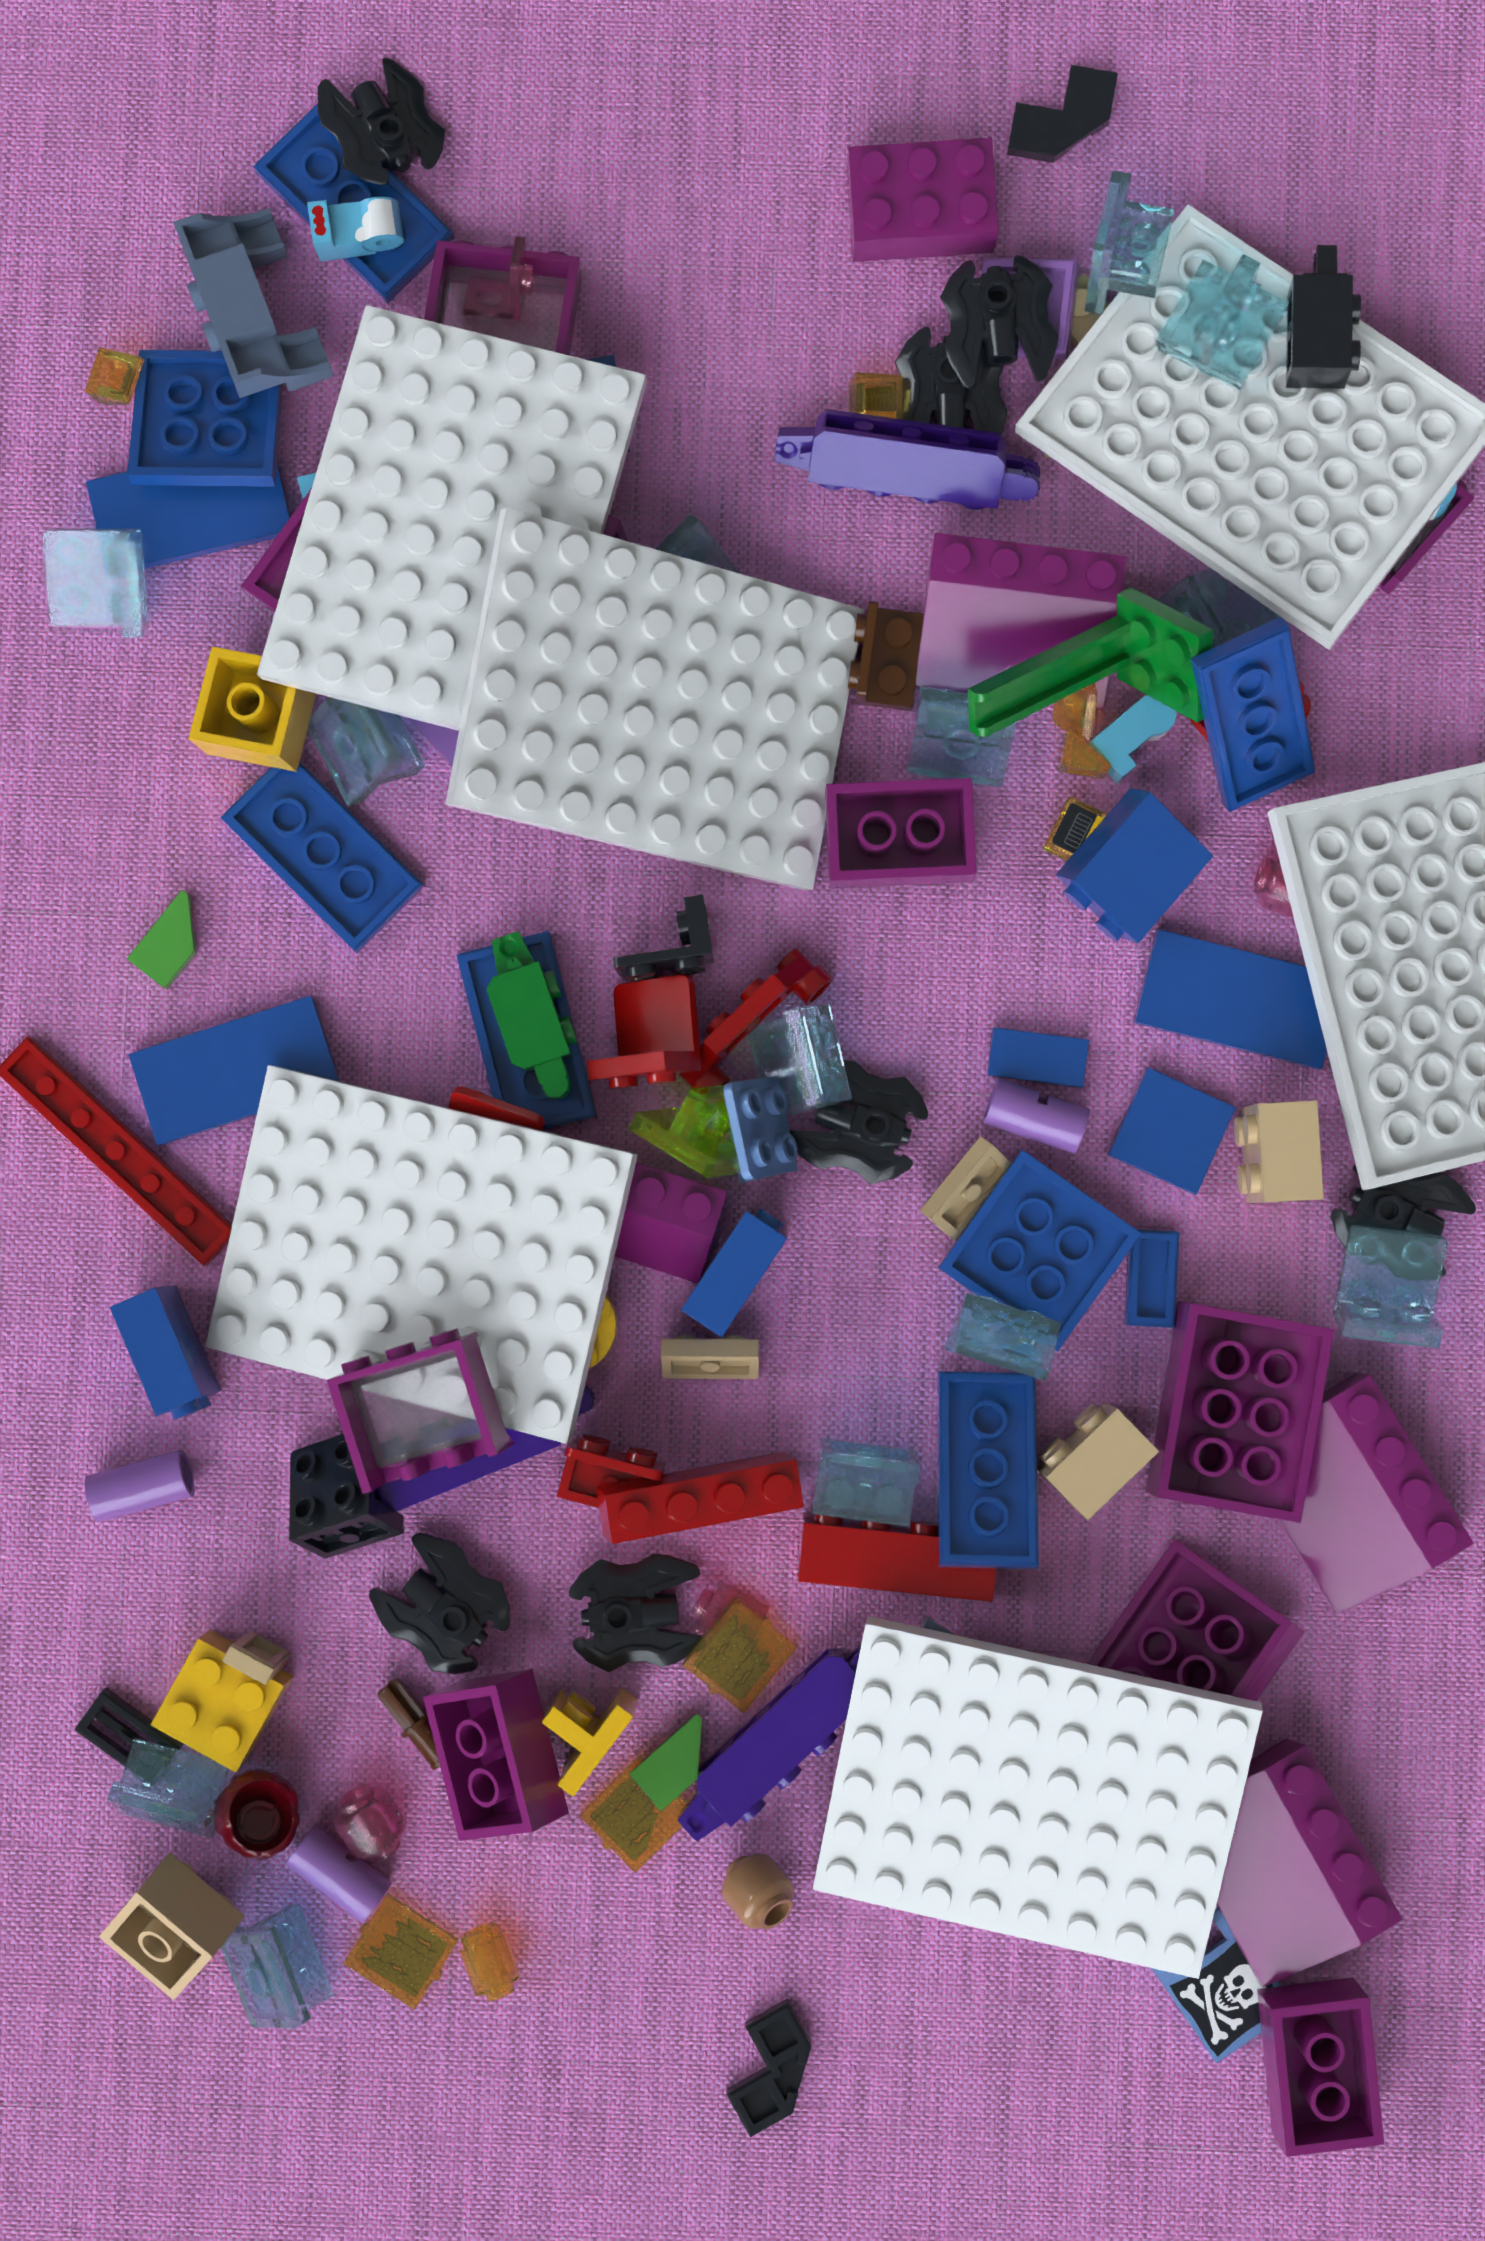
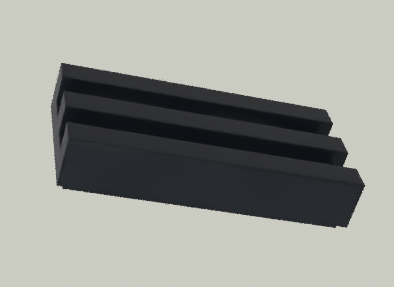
[74,1687,184,1787]

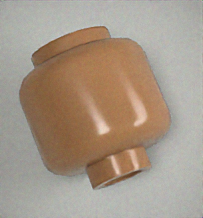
[722,1854,794,1929]

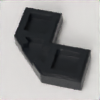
[1007,65,1118,163]
[726,1998,811,2137]

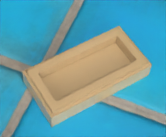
[222,1631,291,1685]

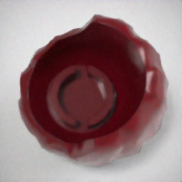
[213,1769,300,1859]

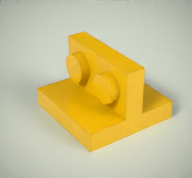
[542,1688,638,1797]

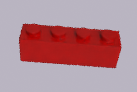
[596,1451,804,1544]
[797,1511,996,1602]

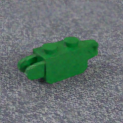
[486,932,578,1100]

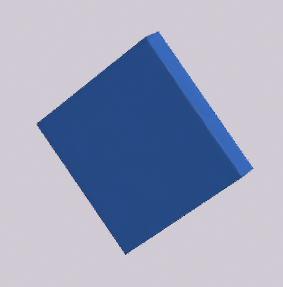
[1107,1067,1236,1195]

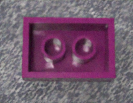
[846,137,999,262]
[825,778,977,888]
[423,1669,569,1841]
[1257,1977,1385,2157]

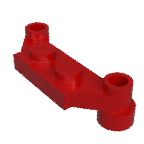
[678,948,834,1106]

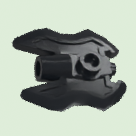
[318,58,445,185]
[940,255,1058,389]
[895,327,1007,435]
[790,1060,928,1184]
[1331,1164,1476,1279]
[369,1533,510,1674]
[569,1554,706,1672]

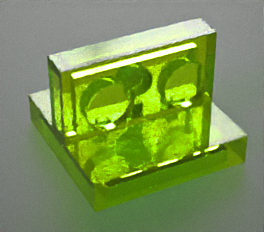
[628,1085,741,1179]

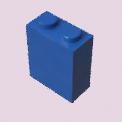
[1055,788,1213,943]
[681,1209,787,1337]
[110,1285,221,1420]

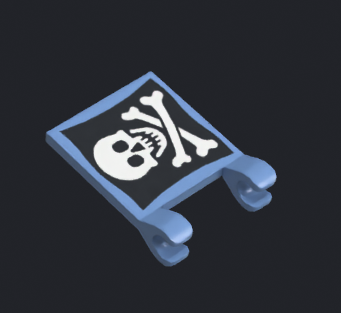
[1152,1906,1281,2064]

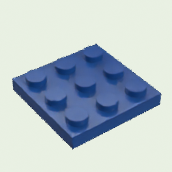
[127,350,283,487]
[938,1149,1142,1352]

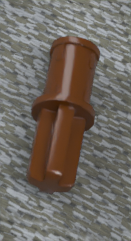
[377,1678,440,1770]

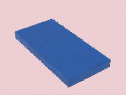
[253,103,454,304]
[86,458,291,577]
[1190,617,1315,812]
[220,762,424,953]
[1133,929,1327,1070]
[456,931,597,1130]
[128,995,341,1146]
[937,1371,1039,1569]

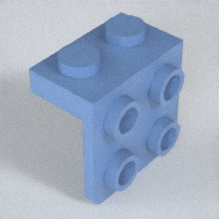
[719,1076,798,1183]

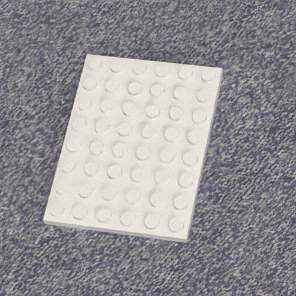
[1015,205,1485,650]
[257,305,648,731]
[445,507,864,890]
[1267,762,1485,1190]
[205,1065,638,1444]
[813,1616,1263,1979]

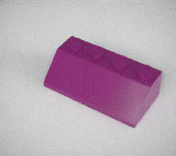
[615,1162,728,1283]

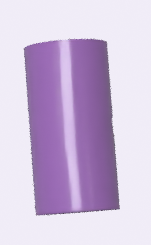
[983,1078,1090,1154]
[85,1450,195,1522]
[285,1824,393,1923]

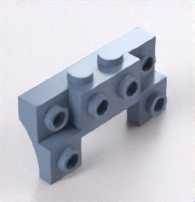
[173,208,334,398]

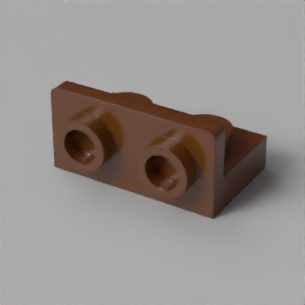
[848,601,924,711]

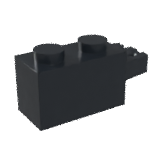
[1286,245,1361,389]

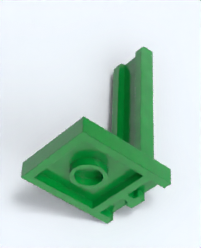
[968,587,1213,737]

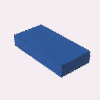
[986,1027,1089,1088]
[1124,1229,1179,1328]

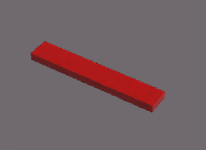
[0,1036,232,1266]

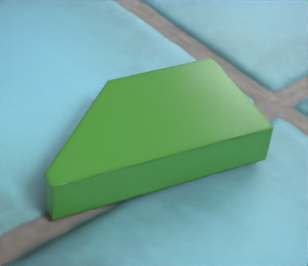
[127,890,197,990]
[628,1713,702,1811]

